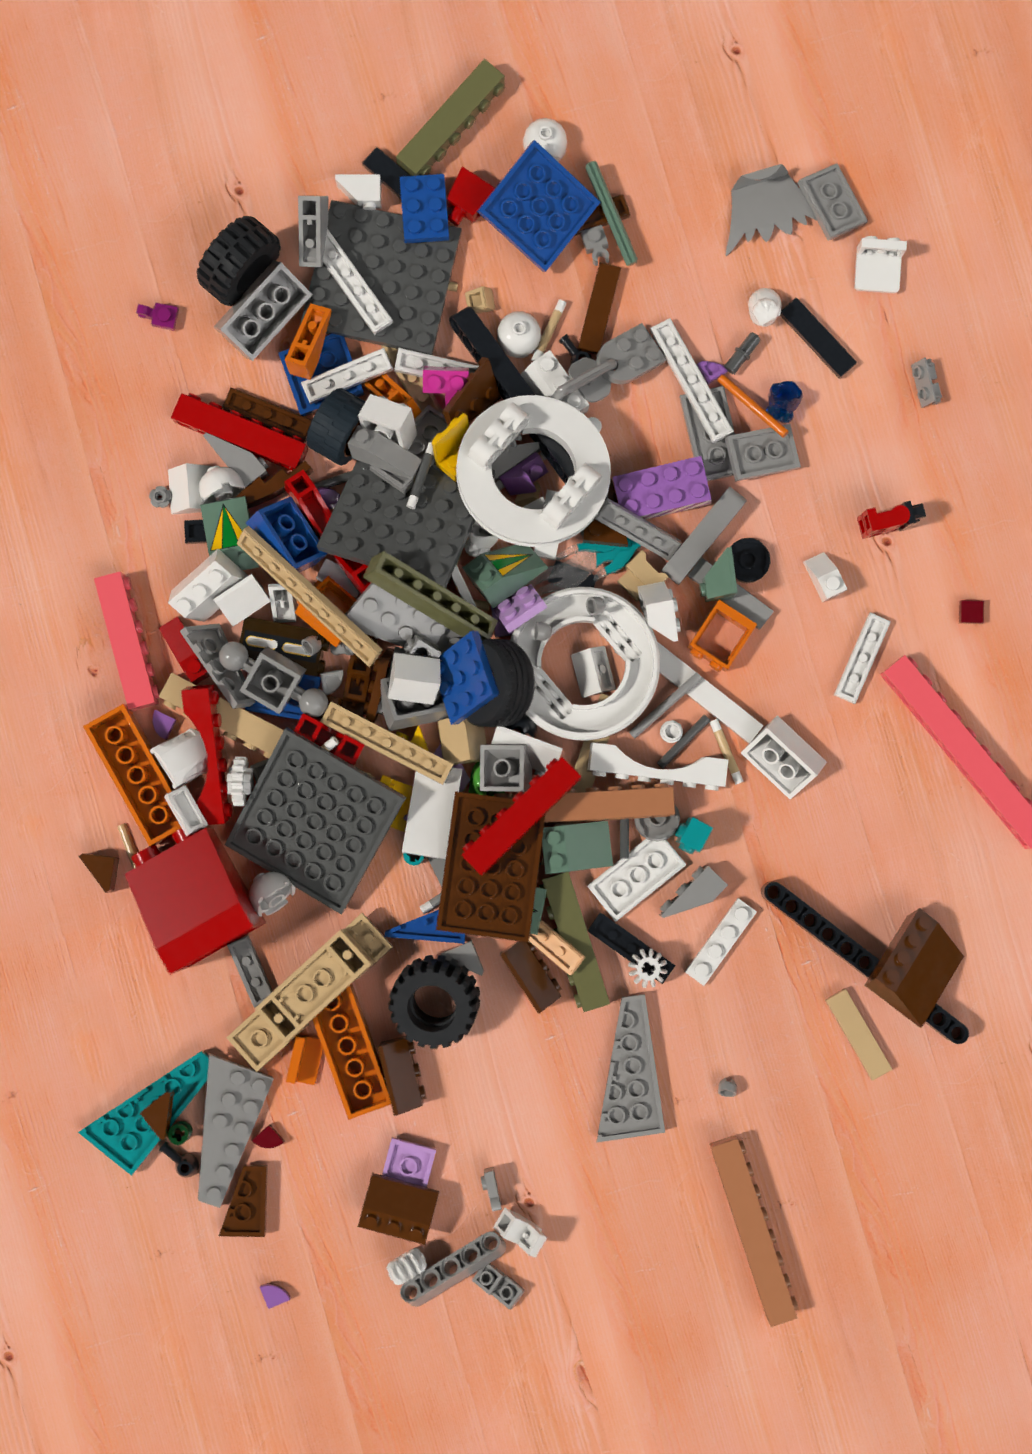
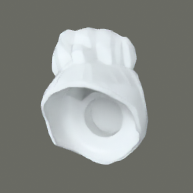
[748,288,782,327]
[464,521,499,557]

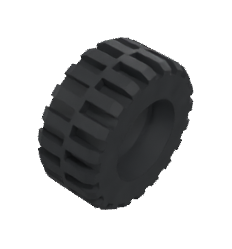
[197,216,281,306]
[389,955,480,1049]

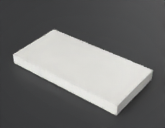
[402,768,463,860]
[587,839,686,922]

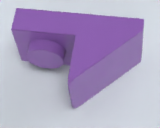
[499,452,548,495]

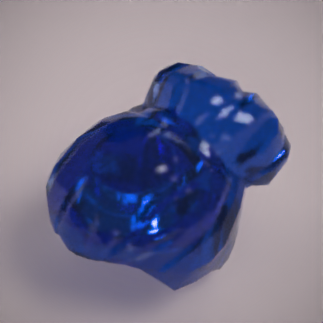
[765,381,803,423]

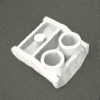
[150,728,208,789]

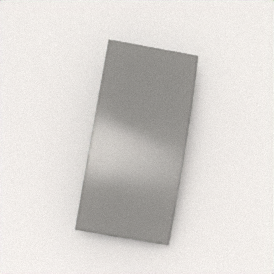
[472,1263,525,1310]

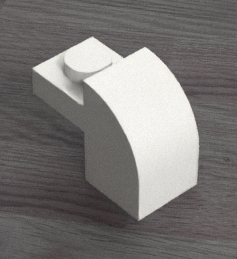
[493,1208,547,1258]

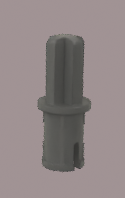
[724,332,760,375]

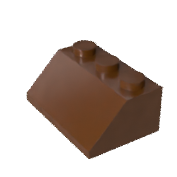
[500,941,562,1014]
[378,1036,427,1116]
[358,1173,439,1245]

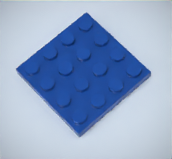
[477,140,600,272]

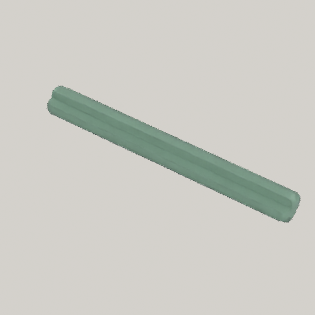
[585,161,638,266]

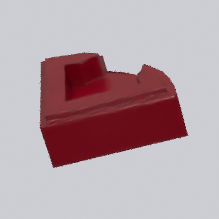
[252,1124,285,1148]

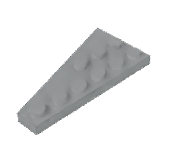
[345,583,463,654]
[597,994,665,1143]
[198,1053,274,1208]

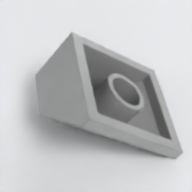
[480,745,532,792]

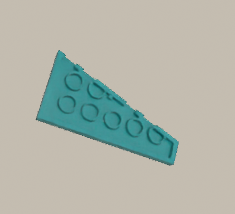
[78,1051,209,1176]

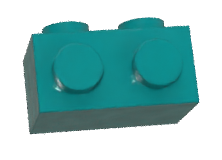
[675,817,713,854]

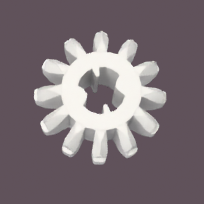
[628,948,667,988]
[386,1248,427,1285]

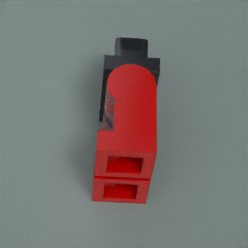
[857,501,926,539]

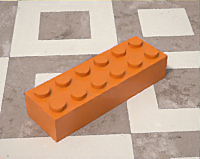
[83,704,181,846]
[313,983,391,1120]

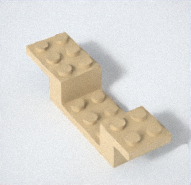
[226,913,393,1072]

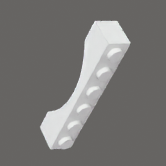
[587,743,728,791]

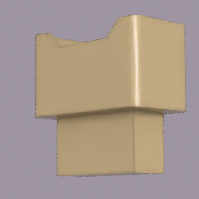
[617,550,669,602]

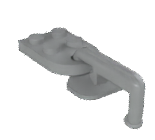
[551,323,667,403]

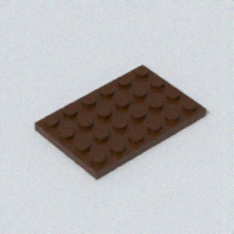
[436,791,546,943]

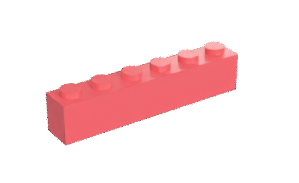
[94,571,160,711]

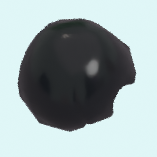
[502,714,537,738]

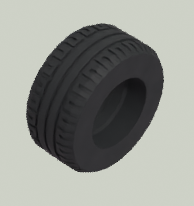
[466,639,535,727]

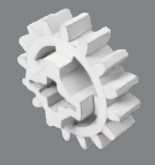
[227,756,254,806]

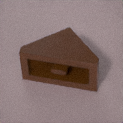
[79,853,119,893]
[140,1089,175,1140]

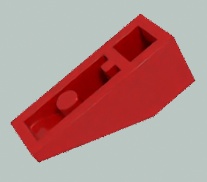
[159,616,210,685]

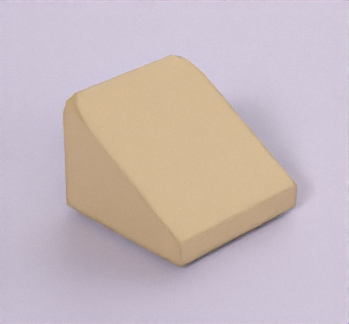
[465,286,495,314]

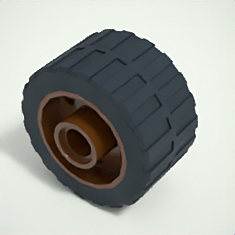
[306,388,366,466]

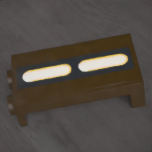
[239,617,330,677]

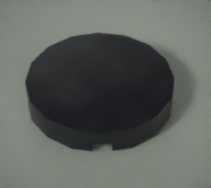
[731,538,771,583]

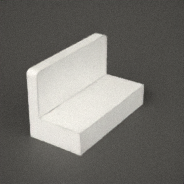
[571,646,616,698]

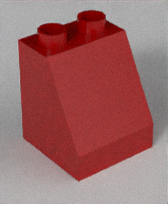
[125,828,266,975]

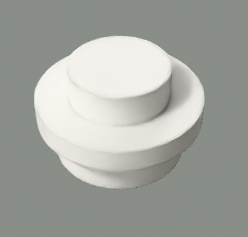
[660,720,683,743]

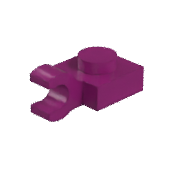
[136,303,179,331]

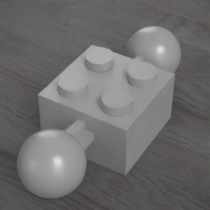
[219,642,328,718]

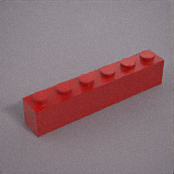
[171,393,308,471]
[461,757,582,876]

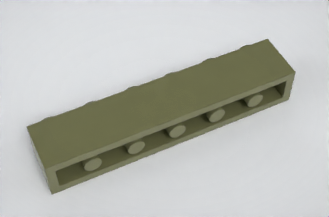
[396,59,505,176]
[363,551,498,639]
[539,872,610,1012]

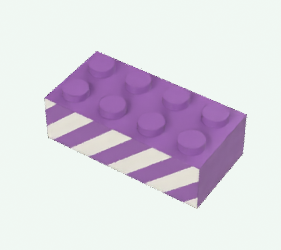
[613,456,711,520]

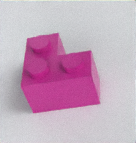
[423,366,469,407]

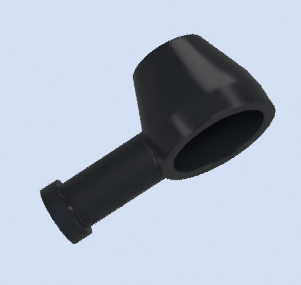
[559,334,592,365]
[159,1141,199,1178]

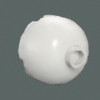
[523,118,567,162]
[497,311,541,358]
[199,466,245,504]
[248,872,296,916]

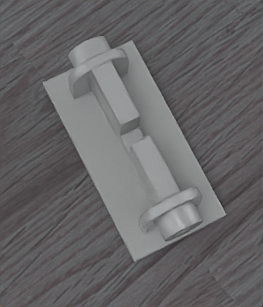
[911,357,942,408]

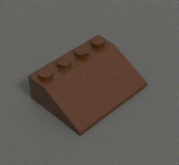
[865,908,964,1028]

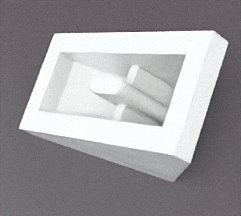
[268,584,296,623]

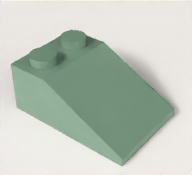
[542,821,613,874]

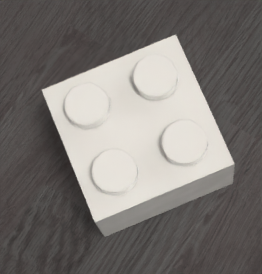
[358,394,417,451]

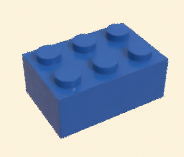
[246,496,328,573]

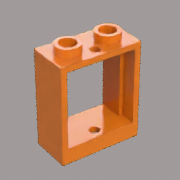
[295,576,356,648]
[688,600,757,672]

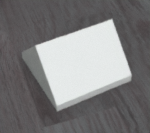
[168,463,212,515]
[213,574,271,626]
[387,653,441,705]

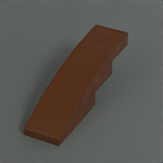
[235,461,313,509]
[341,634,378,718]

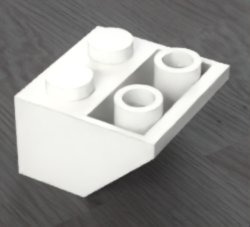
[637,581,681,642]

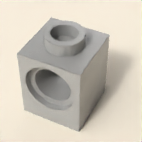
[403,634,442,659]

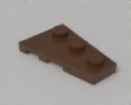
[443,357,501,426]
[583,478,628,547]
[363,648,394,723]
[218,1165,268,1237]

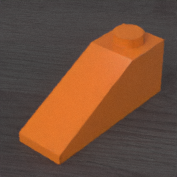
[285,303,332,380]
[362,374,422,419]

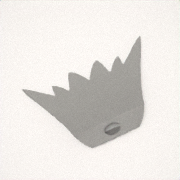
[725,164,817,256]

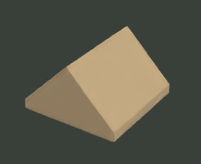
[438,718,487,765]

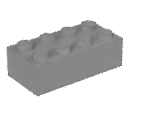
[214,261,313,361]

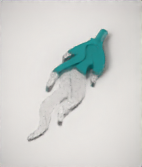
[508,538,641,598]

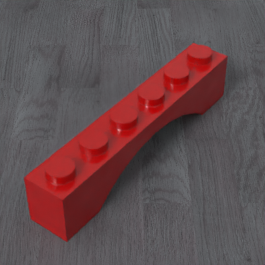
[284,469,371,595]
[181,685,232,825]

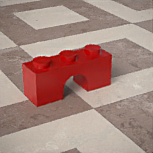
[294,713,365,766]

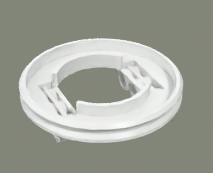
[456,395,611,547]
[510,587,660,741]

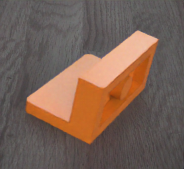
[286,1034,323,1085]

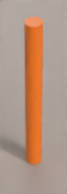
[717,374,789,438]

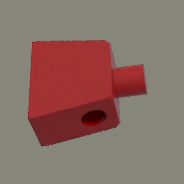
[447,166,495,226]

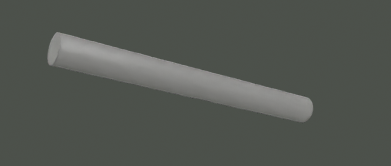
[629,672,703,739]

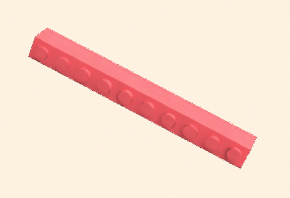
[880,655,1032,849]

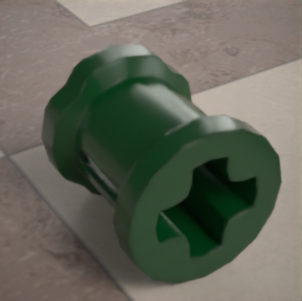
[168,1121,193,1145]

